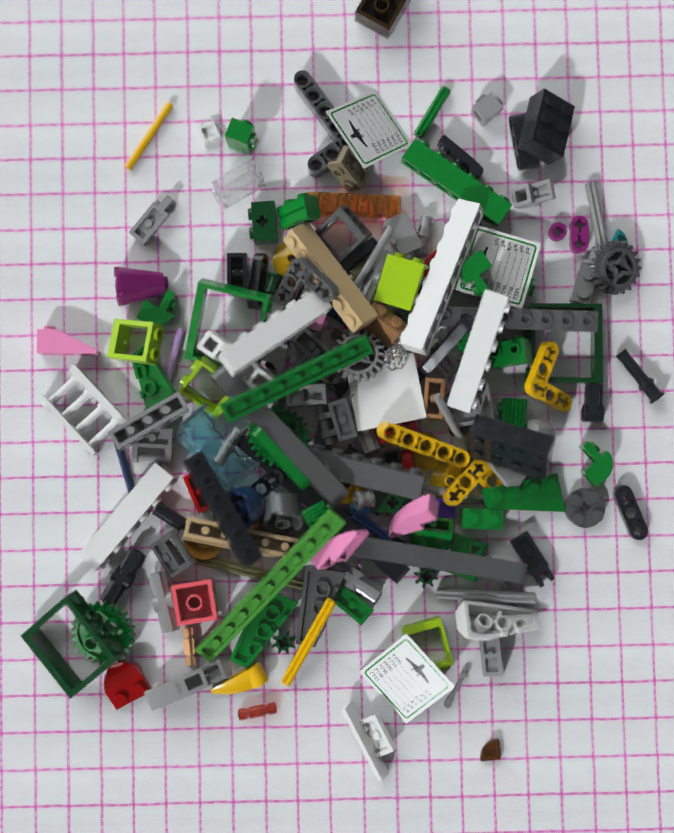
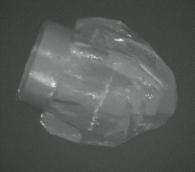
[384,342,409,371]

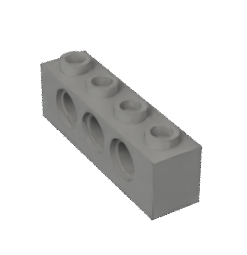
[108,391,189,452]

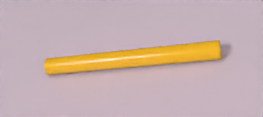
[125,102,174,171]

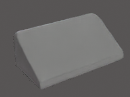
[487,462,526,487]

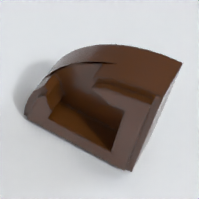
[480,738,501,761]

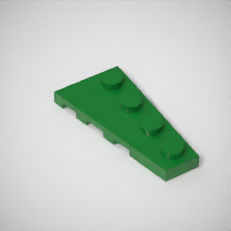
[229,593,299,668]

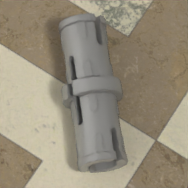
[413,215,433,256]
[212,427,244,467]

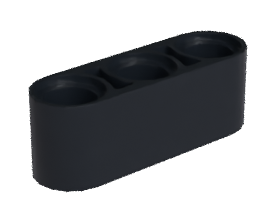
[509,113,539,171]

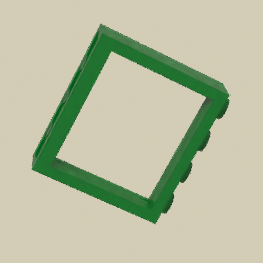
[184,278,274,367]

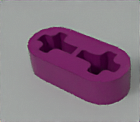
[569,216,589,254]

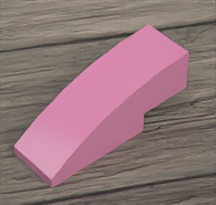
[388,494,439,539]
[311,530,369,570]

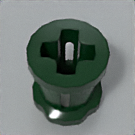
[263,272,284,296]

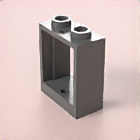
[315,205,373,264]

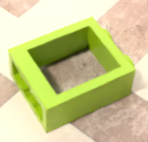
[107,319,164,366]
[179,355,229,419]
[401,615,454,672]

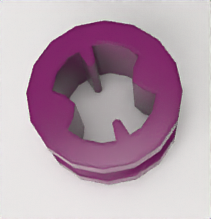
[548,222,567,242]

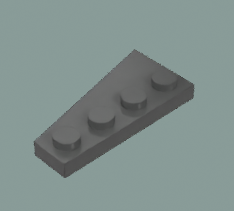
[296,565,346,647]

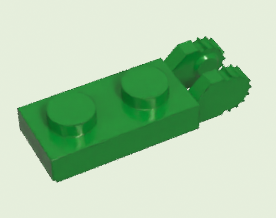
[334,584,374,626]

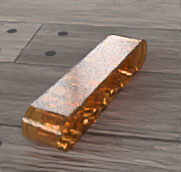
[307,192,401,219]

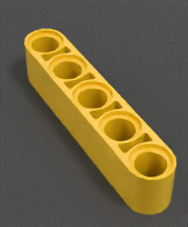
[377,421,470,468]

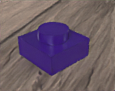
[436,498,456,518]

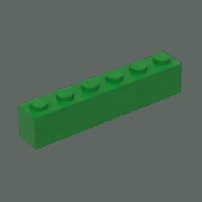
[401,138,512,228]

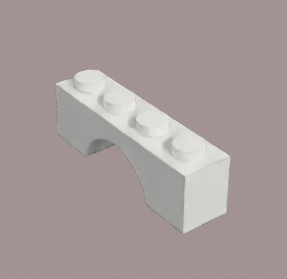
[197,330,276,388]

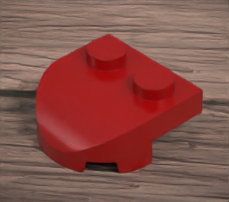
[104,660,152,710]

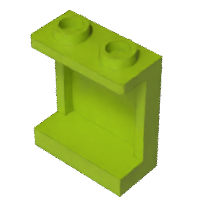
[374,252,429,312]

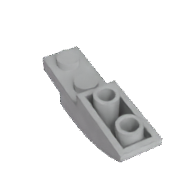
[144,659,227,711]

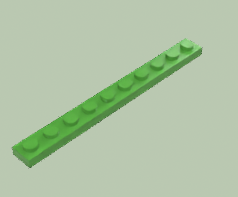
[195,508,345,663]

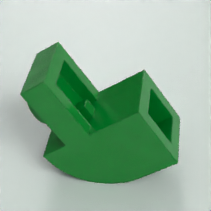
[460,249,492,299]
[136,290,178,327]
[579,441,613,487]

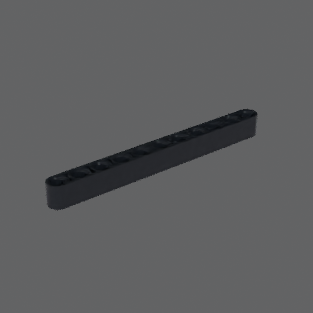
[236,428,410,584]

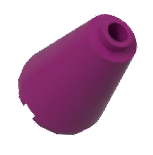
[114,267,168,307]

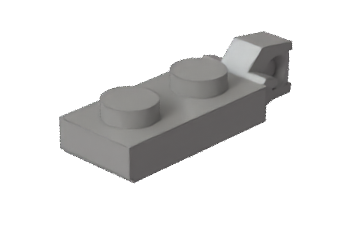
[129,195,175,246]
[569,250,597,303]

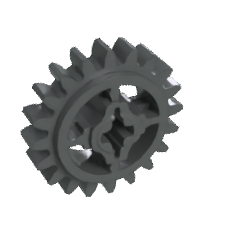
[589,240,642,295]

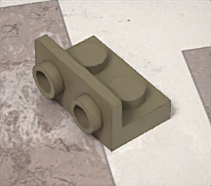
[327,145,370,191]

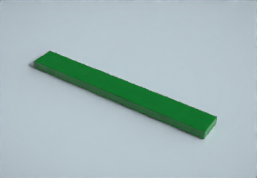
[219,334,374,423]

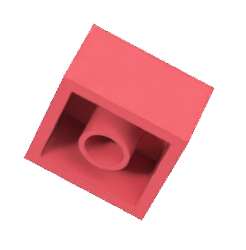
[171,577,220,626]

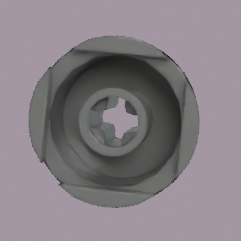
[262,491,303,535]

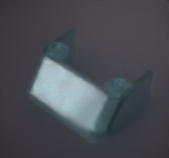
[176,403,260,495]

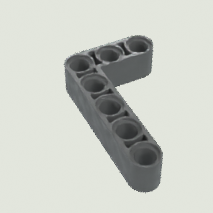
[294,70,345,178]

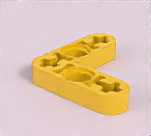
[524,341,572,412]
[443,460,504,506]

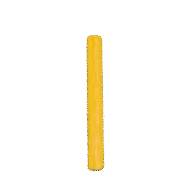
[281,598,336,686]

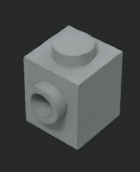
[471,92,503,127]

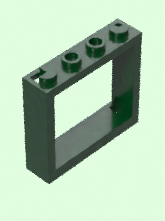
[525,303,603,384]
[21,589,127,699]

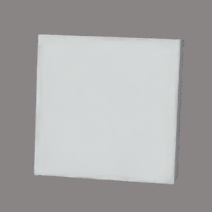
[196,120,222,147]

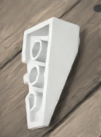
[455,601,540,641]

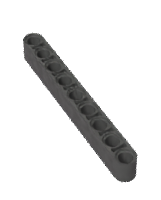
[209,364,349,508]
[351,537,528,584]

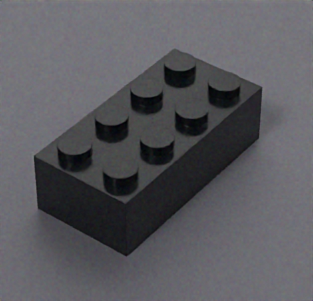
[468,414,555,479]

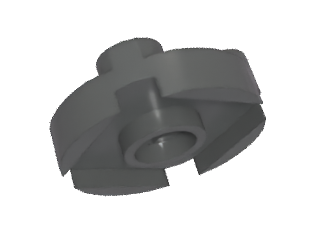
[564,488,605,528]

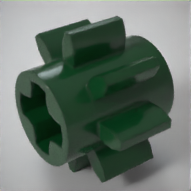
[413,567,438,588]
[272,629,296,654]

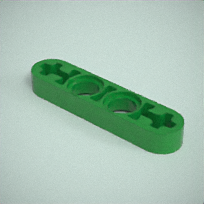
[249,425,310,490]

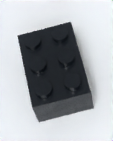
[518,88,575,165]

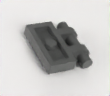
[316,398,359,446]

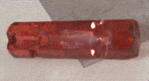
[238,702,277,721]

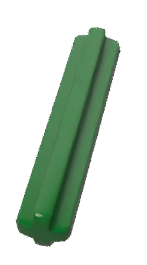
[414,86,451,139]

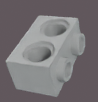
[286,384,327,408]

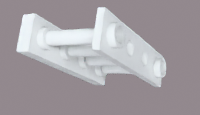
[39,364,128,455]

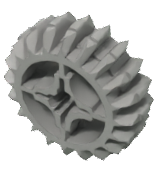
[333,330,386,383]

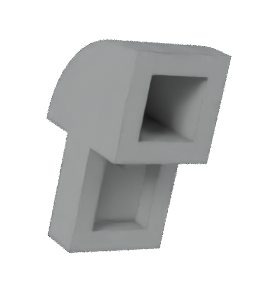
[511,179,556,209]

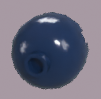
[228,486,265,528]

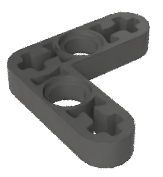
[275,257,339,306]

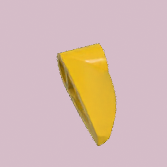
[210,662,269,695]

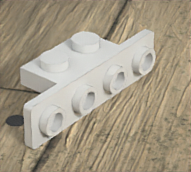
[342,701,396,782]

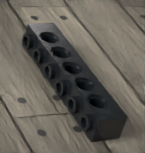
[183,451,263,570]

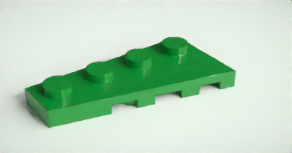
[482,473,566,512]

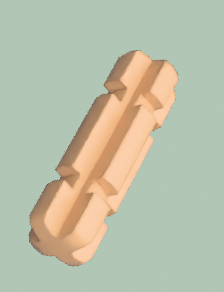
[182,626,197,667]

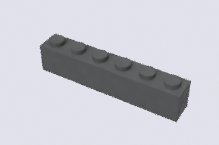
[308,444,427,500]

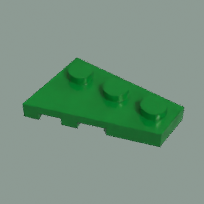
[132,344,176,411]

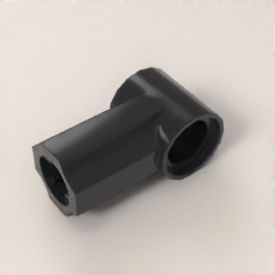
[581,383,605,423]

